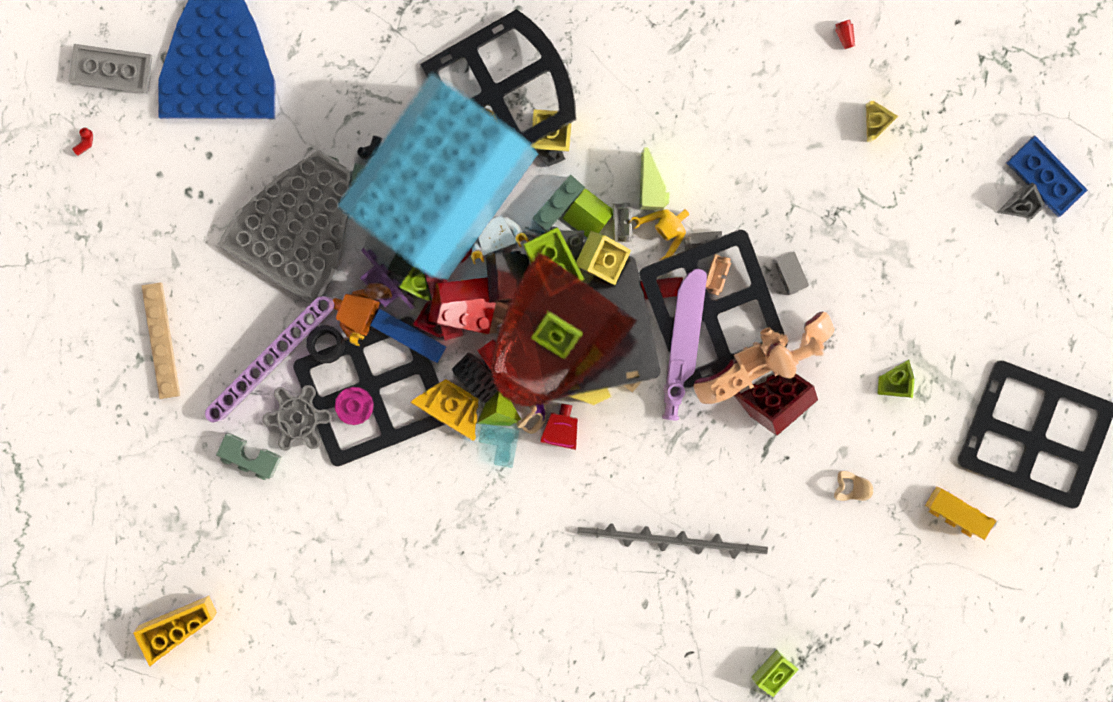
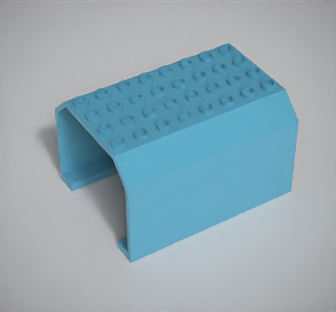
[338,73,538,280]

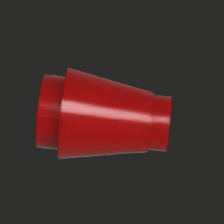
[835,19,856,49]

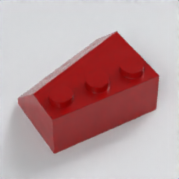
[428,277,496,334]

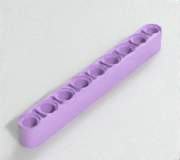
[205,296,334,422]

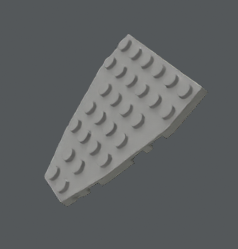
[218,150,352,304]

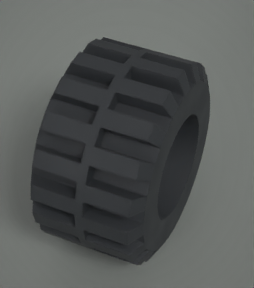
[452,352,502,403]

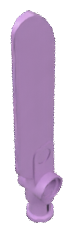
[662,269,707,421]

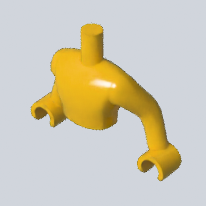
[628,209,689,261]

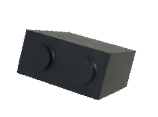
[486,250,533,303]

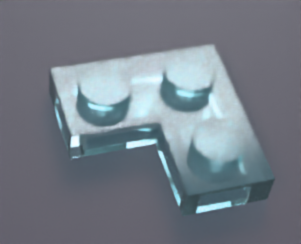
[478,423,520,468]

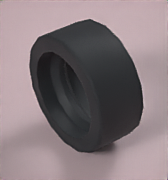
[306,325,345,364]

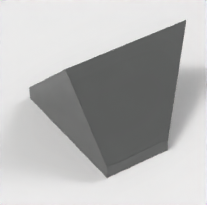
[997,183,1045,219]

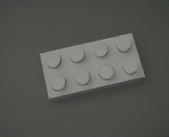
[69,44,153,94]

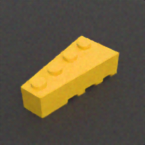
[133,596,217,667]

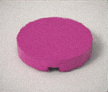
[335,387,374,425]

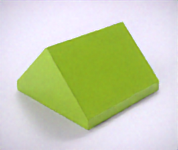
[562,188,613,238]
[531,312,582,359]
[751,649,799,697]

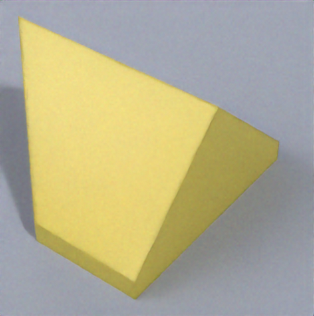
[866,101,898,142]

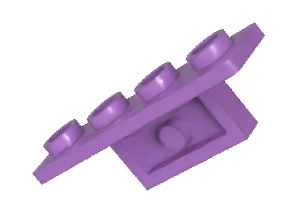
[360,248,415,309]

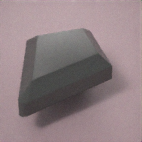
[534,149,565,167]

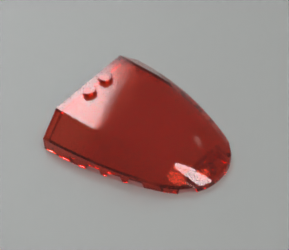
[491,251,637,407]

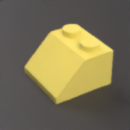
[531,109,571,152]
[576,231,631,285]

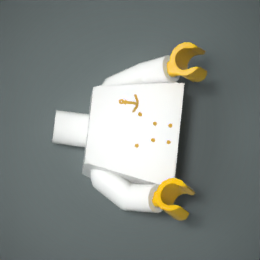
[471,216,529,264]

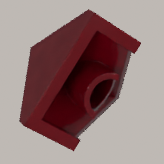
[413,300,444,338]

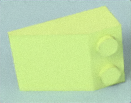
[639,147,669,210]

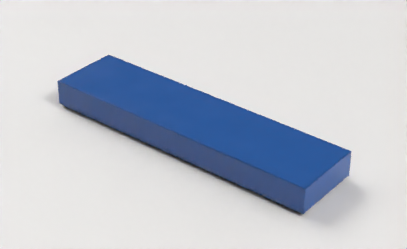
[370,309,447,363]

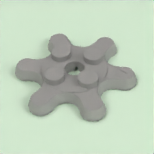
[262,385,332,451]

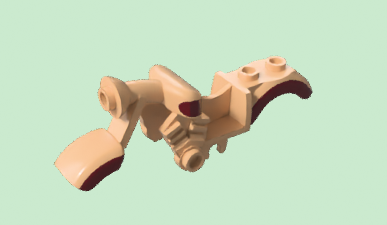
[694,312,834,404]

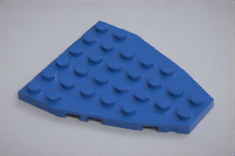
[158,0,276,119]

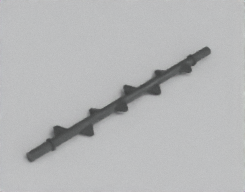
[577,523,768,559]

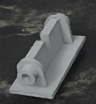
[613,203,633,242]
[684,231,722,251]

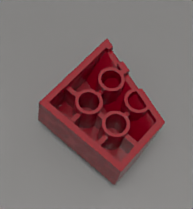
[734,373,818,436]

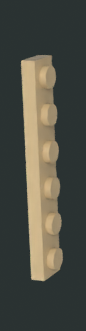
[141,282,180,399]

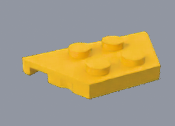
[410,379,479,441]

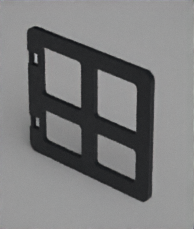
[639,229,788,388]
[293,316,445,467]
[958,360,1113,509]

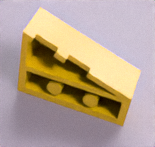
[924,486,997,540]

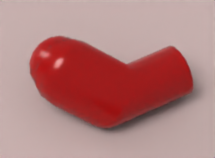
[72,127,93,156]

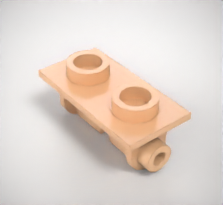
[706,254,732,296]

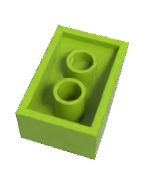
[523,227,584,297]

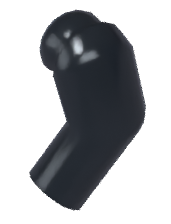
[357,135,382,159]

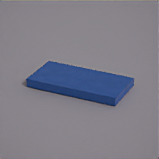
[1006,135,1088,217]

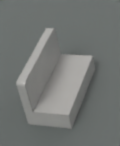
[773,252,809,295]

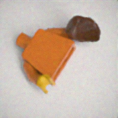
[333,282,392,346]

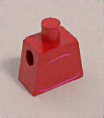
[540,403,578,450]

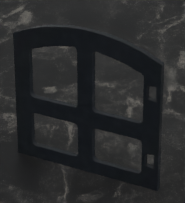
[420,9,577,145]

